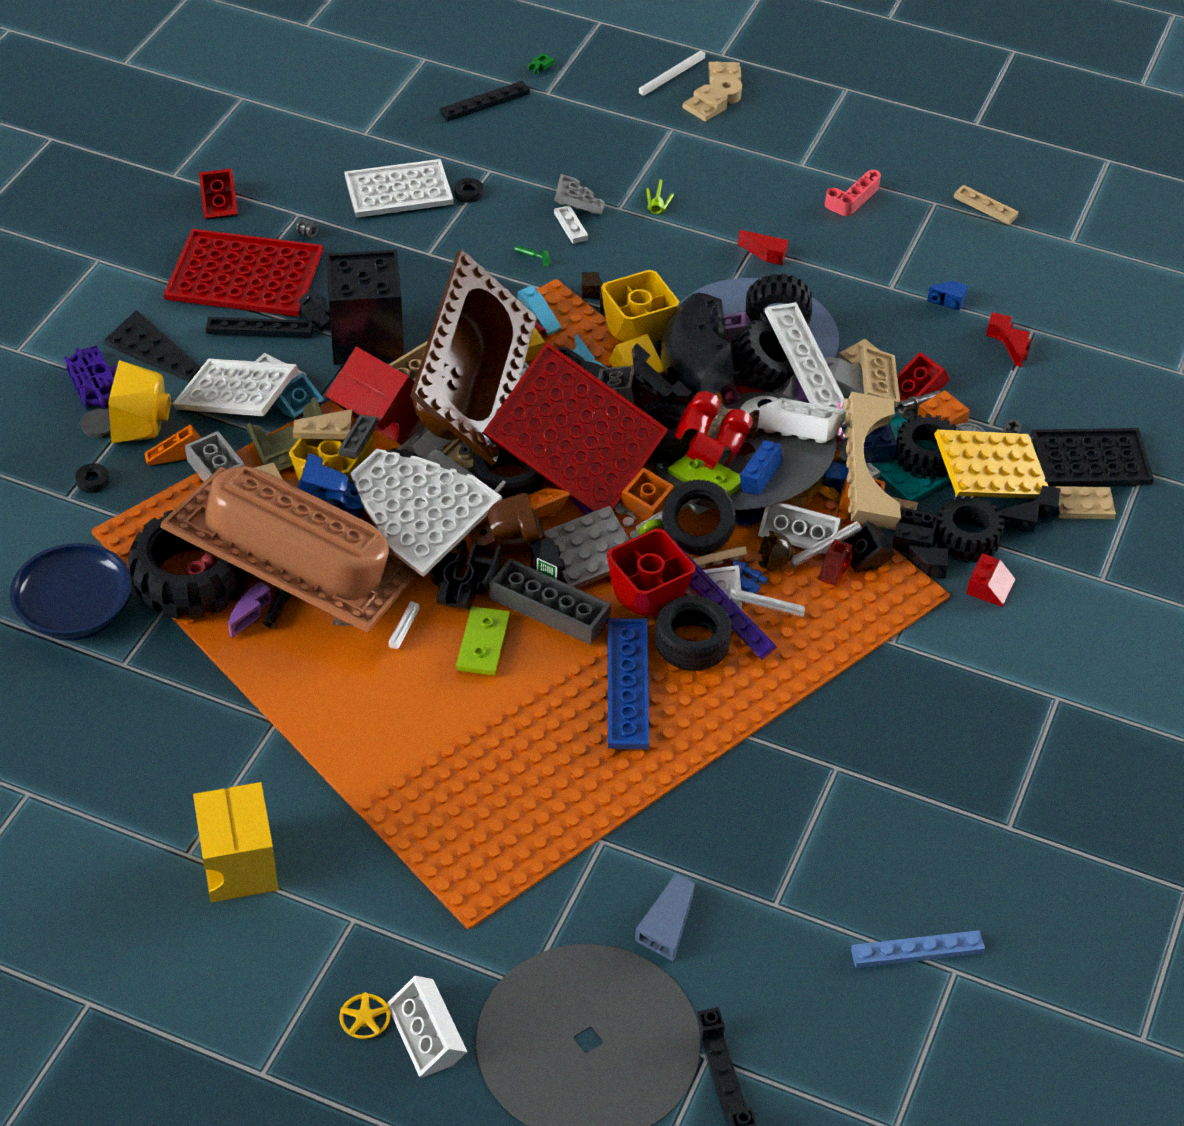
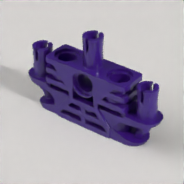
[63,345,118,409]

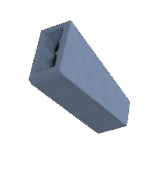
[635,873,695,961]

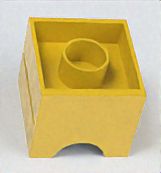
[193,782,279,902]

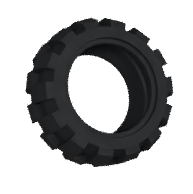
[128,509,250,619]

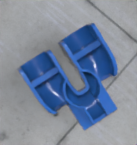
[297,453,364,518]

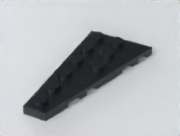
[104,310,201,382]

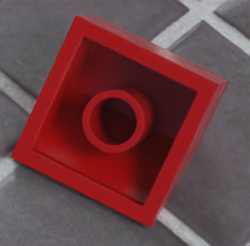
[966,553,1015,607]

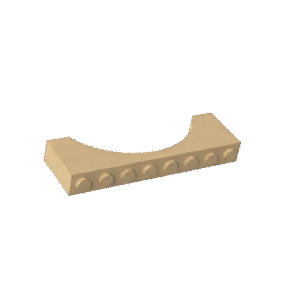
[844,392,901,529]

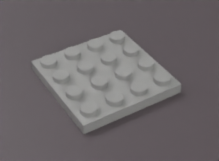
[544,506,629,588]

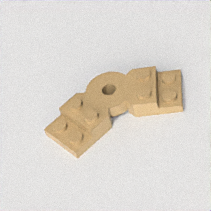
[683,61,742,122]

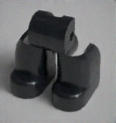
[429,540,505,610]

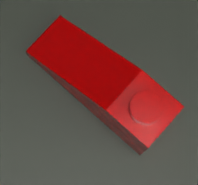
[738,230,788,265]

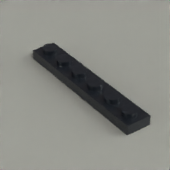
[440,81,530,122]
[206,317,313,337]

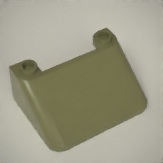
[246,397,323,471]

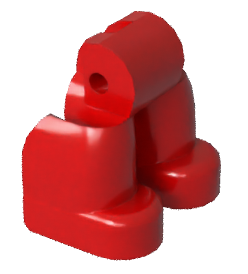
[675,391,753,470]

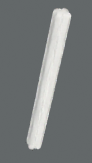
[639,50,706,96]

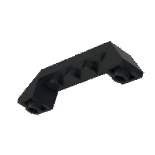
[697,1007,757,1126]

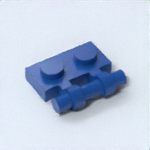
[732,560,768,594]

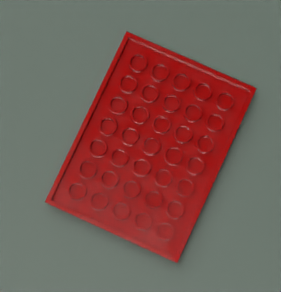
[164,229,323,317]
[482,342,669,512]

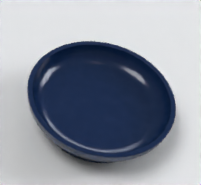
[10,543,132,641]

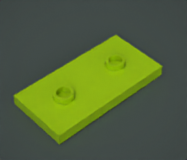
[667,454,741,496]
[456,606,510,676]

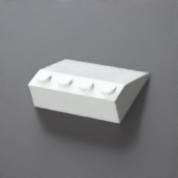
[758,398,846,443]

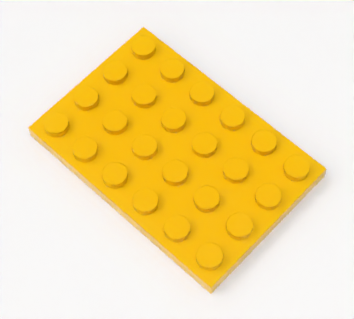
[934,430,1048,499]

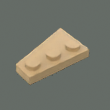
[293,409,352,439]

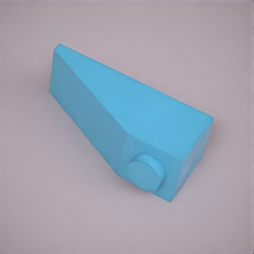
[517,285,562,336]

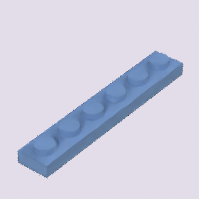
[851,930,985,968]

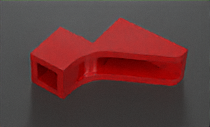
[986,312,1032,367]

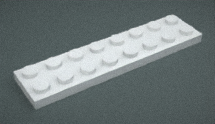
[765,302,847,427]

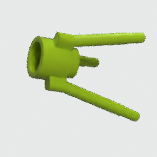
[646,179,674,214]

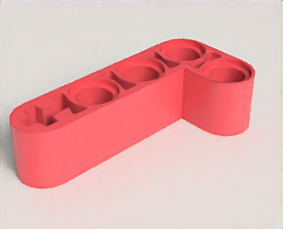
[825,170,881,216]

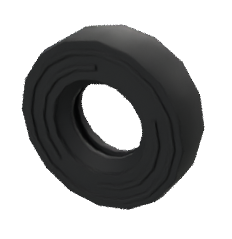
[454,178,484,202]
[75,463,109,493]

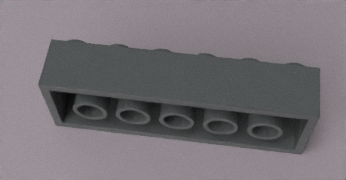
[489,559,611,645]

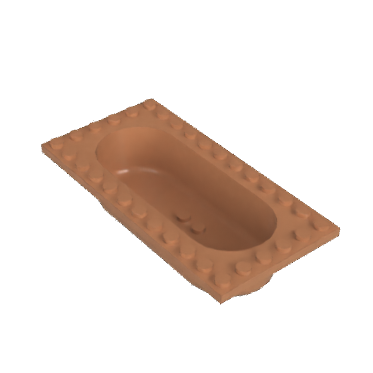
[161,465,419,633]

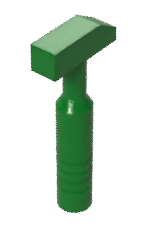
[515,245,551,267]

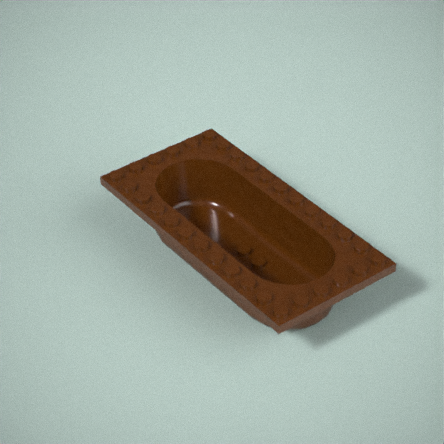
[410,249,537,465]

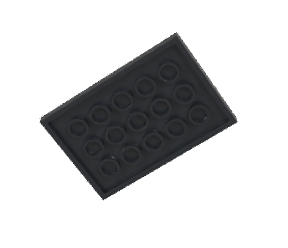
[1031,428,1154,487]

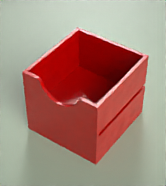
[325,346,419,445]

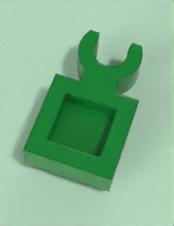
[528,53,554,74]

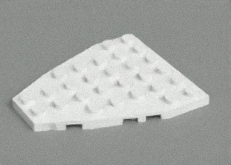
[350,449,502,577]

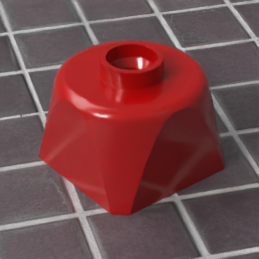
[607,528,696,616]

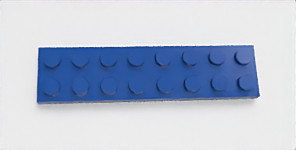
[608,618,649,749]

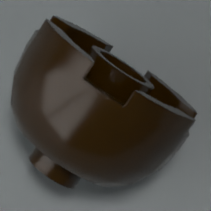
[759,531,793,570]

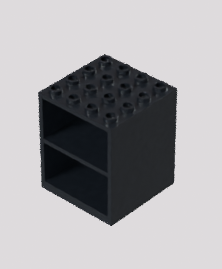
[326,250,404,365]

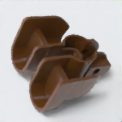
[469,493,546,558]

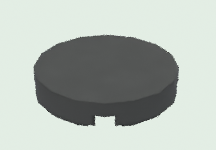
[81,408,111,438]

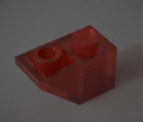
[818,539,853,586]

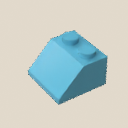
[275,372,324,419]

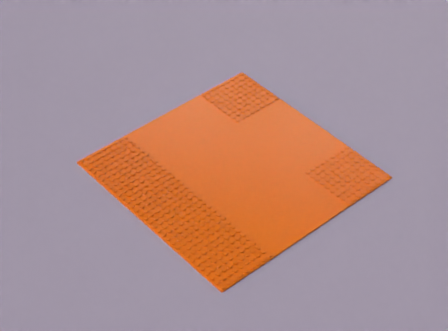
[92,279,950,929]

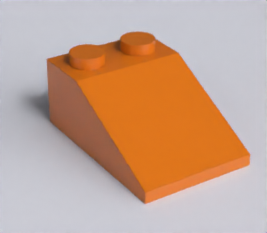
[528,487,570,520]

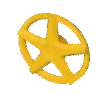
[339,992,391,1039]

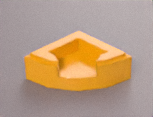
[819,486,841,502]

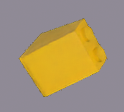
[608,334,664,388]

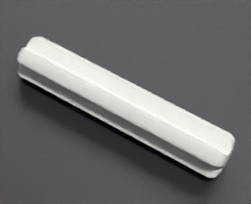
[389,602,420,649]

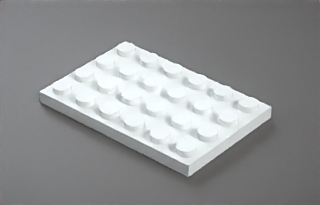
[344,159,454,218]
[173,359,298,416]

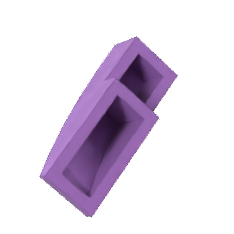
[228,581,272,638]

